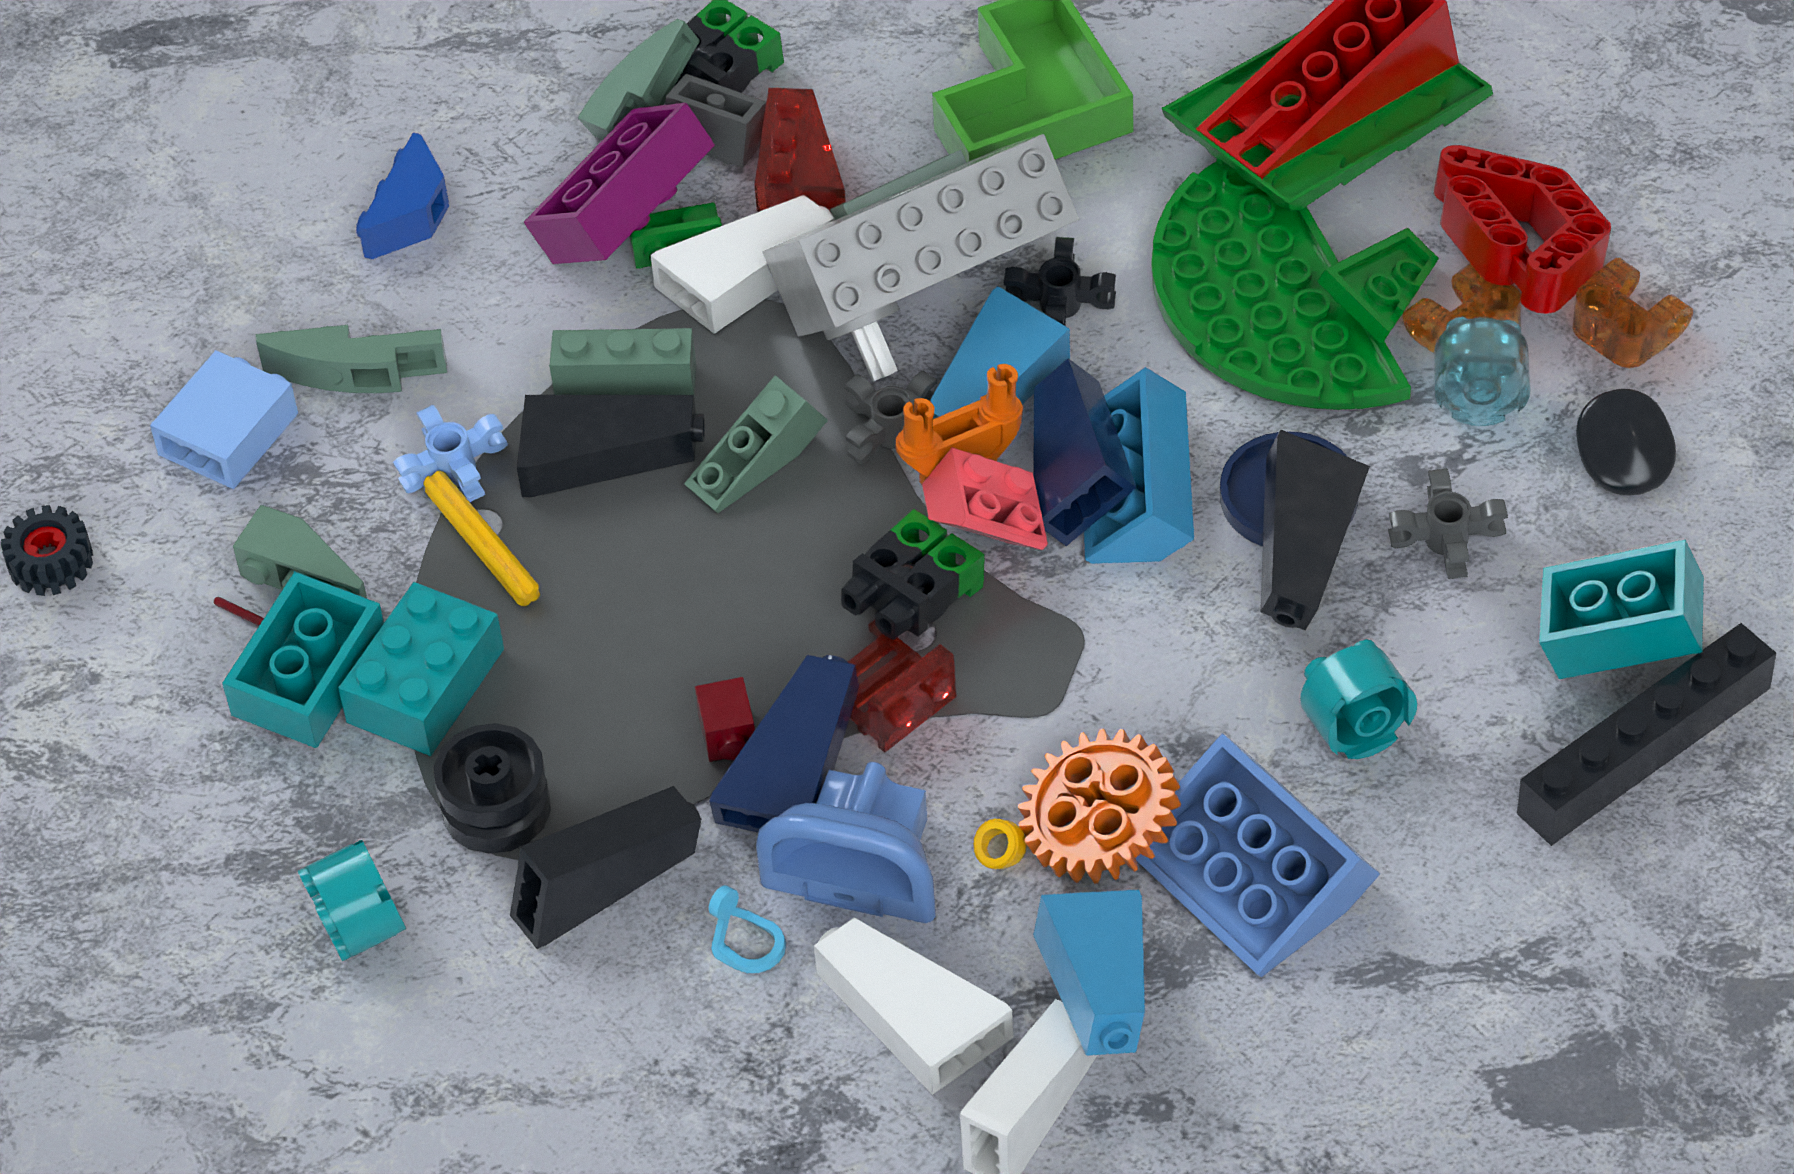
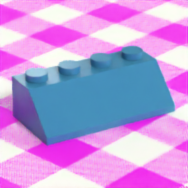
[1084,367,1194,564]

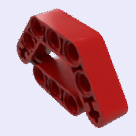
[1434,145,1612,314]

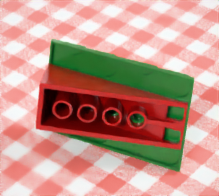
[1162,0,1493,212]

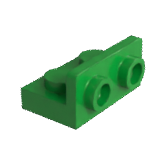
[629,202,722,269]

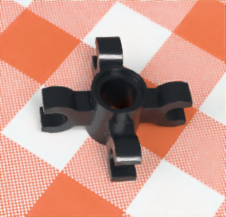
[1004,237,1116,326]

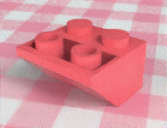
[922,448,1048,550]

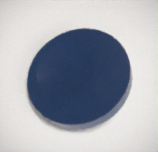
[1220,432,1359,546]

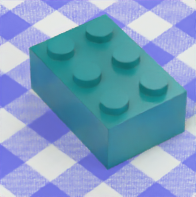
[1539,539,1704,679]
[222,571,384,749]
[338,582,504,756]

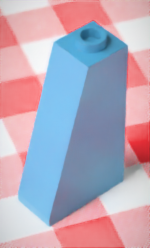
[930,286,1070,419]
[1033,889,1145,1056]

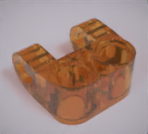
[1572,258,1693,368]
[1402,263,1521,369]

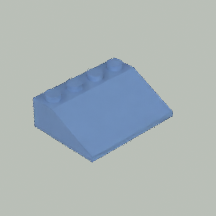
[1136,733,1380,977]

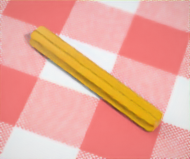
[423,471,540,606]

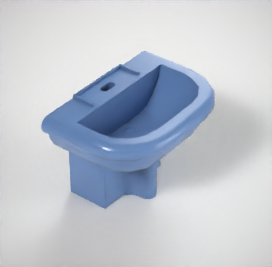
[756,762,936,923]

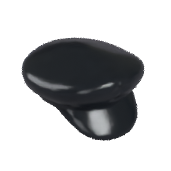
[1576,389,1676,496]

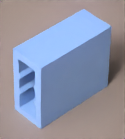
[150,350,298,489]

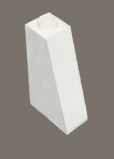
[650,195,835,334]
[814,918,1013,1095]
[960,999,1097,1174]

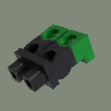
[674,0,784,93]
[841,509,985,640]

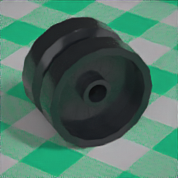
[434,723,551,854]

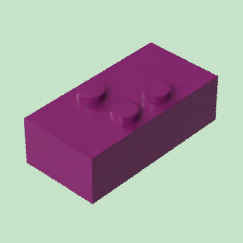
[523,102,715,264]

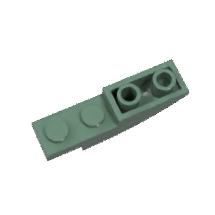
[256,325,447,393]

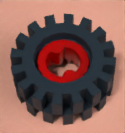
[1,505,94,596]

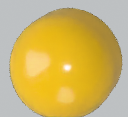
[973,819,1027,869]

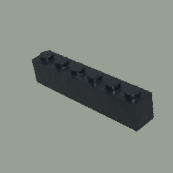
[1517,623,1777,846]

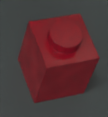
[695,677,755,762]

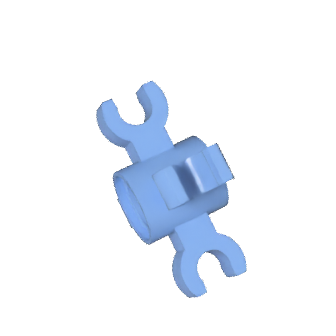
[393,405,508,502]

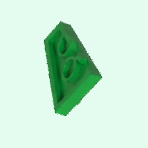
[1317,228,1439,345]

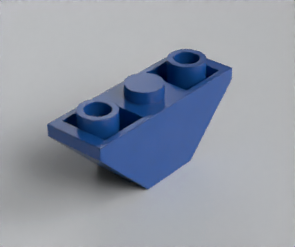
[356,132,450,259]

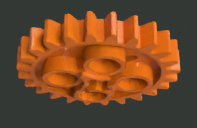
[1018,728,1181,884]

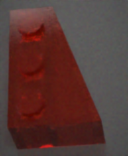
[754,88,846,212]

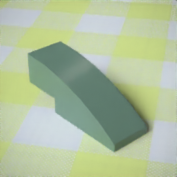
[577,18,700,140]

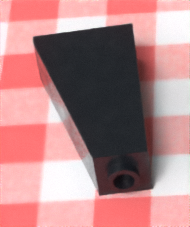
[517,395,705,497]
[1260,429,1370,631]
[510,786,701,949]

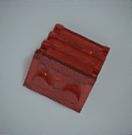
[847,620,957,753]

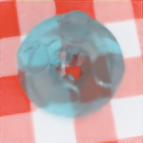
[1434,317,1530,426]

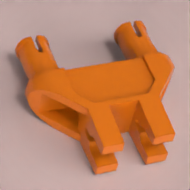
[895,364,1023,485]

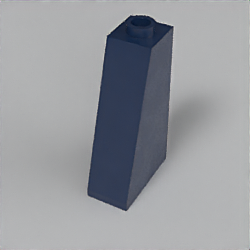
[1033,358,1137,546]
[709,655,859,833]

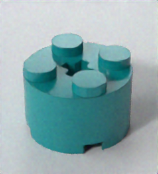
[1300,639,1417,759]
[298,840,407,961]

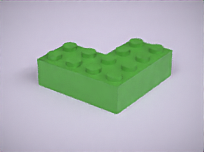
[932,0,1133,162]

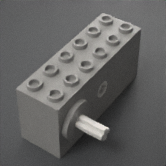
[762,134,1080,382]

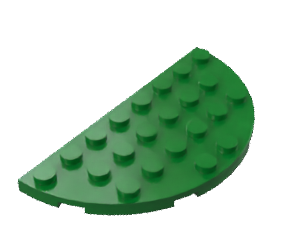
[1151,158,1411,410]

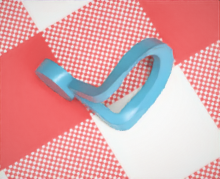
[709,885,786,973]

